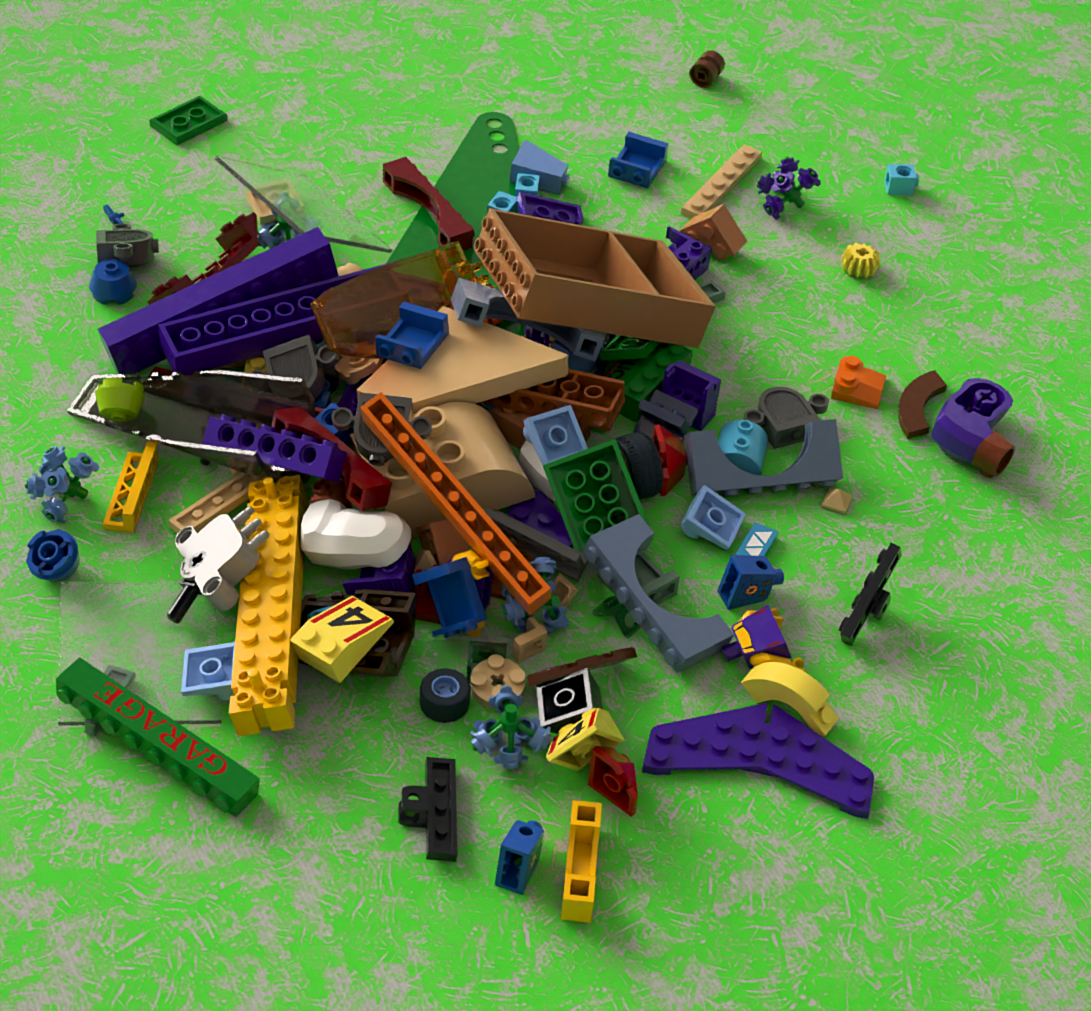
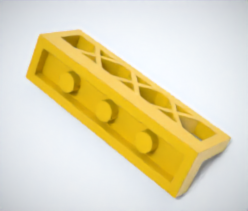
[103,441,159,533]

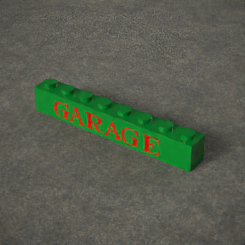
[56,657,260,817]

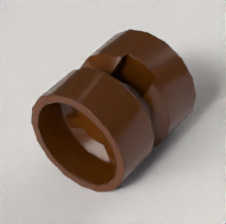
[689,50,725,88]

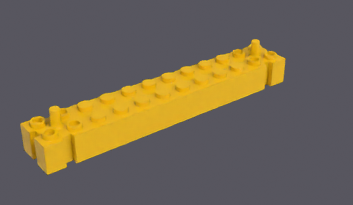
[229,475,307,736]

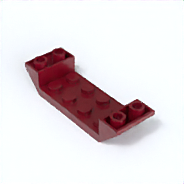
[147,212,258,305]

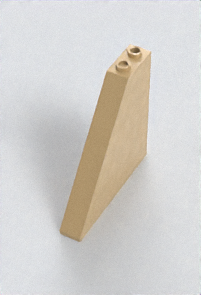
[356,306,568,414]

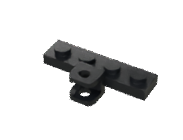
[839,543,902,646]
[398,757,458,861]

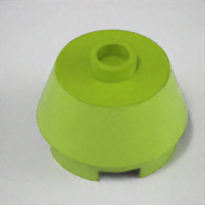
[94,378,146,422]

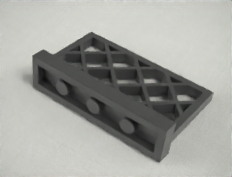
[484,507,589,582]

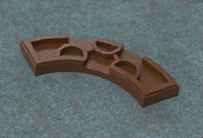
[898,370,947,439]
[527,647,637,686]

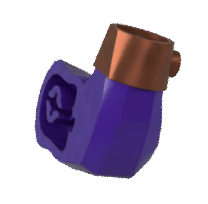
[931,378,1015,478]

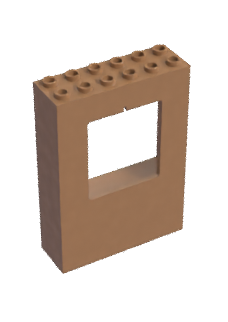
[474,208,716,348]

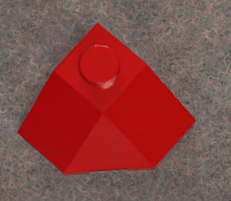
[652,425,688,496]
[587,746,638,817]

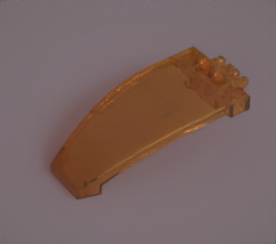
[310,241,494,359]

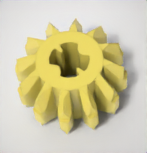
[841,243,880,279]

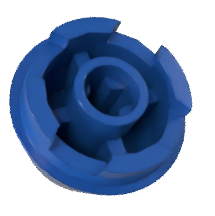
[89,259,137,305]
[26,529,80,581]

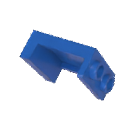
[608,132,669,188]
[375,302,449,369]
[412,557,487,639]

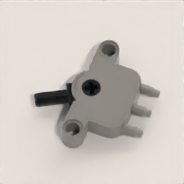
[167,506,270,624]

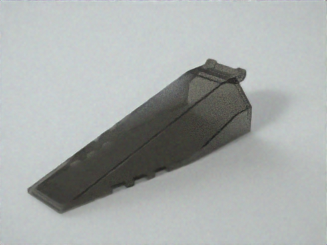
[67,370,315,483]

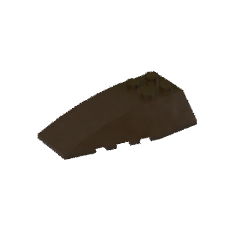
[298,589,417,677]

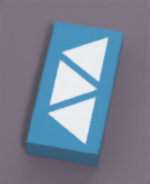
[735,522,779,557]

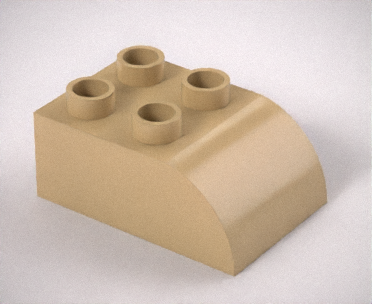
[350,402,535,539]

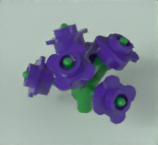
[757,157,821,220]

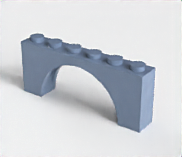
[451,278,604,361]
[684,419,843,497]
[583,514,734,674]

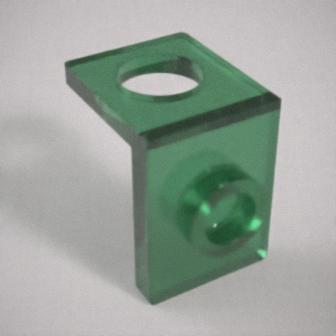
[592,596,641,638]
[467,640,507,683]

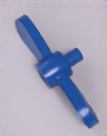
[103,204,125,224]

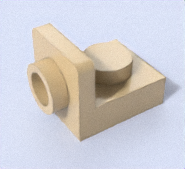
[512,616,547,663]

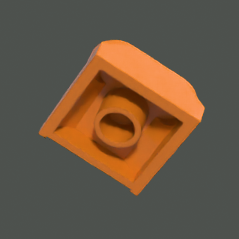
[831,356,886,409]

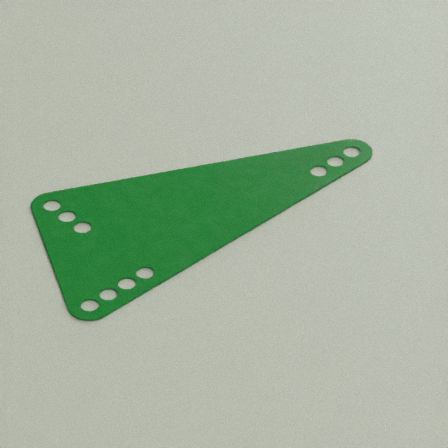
[386,112,556,341]

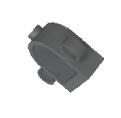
[96,224,159,265]
[247,335,340,405]
[744,387,829,449]
[332,392,432,466]

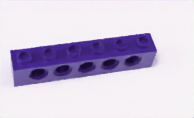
[202,414,347,483]

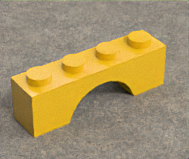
[561,800,602,923]

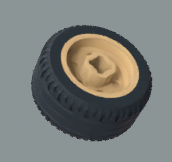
[615,432,663,500]

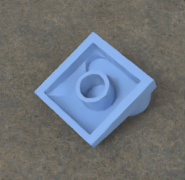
[523,405,588,465]
[681,485,746,550]
[181,642,235,701]

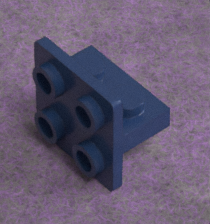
[634,390,699,442]

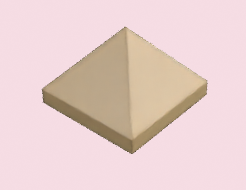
[821,488,853,514]
[414,549,438,571]
[552,573,579,608]

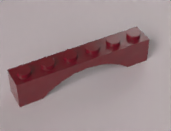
[383,157,475,255]
[271,406,392,511]

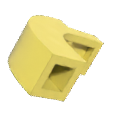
[741,662,839,737]

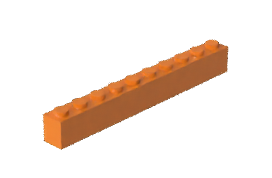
[360,392,551,615]

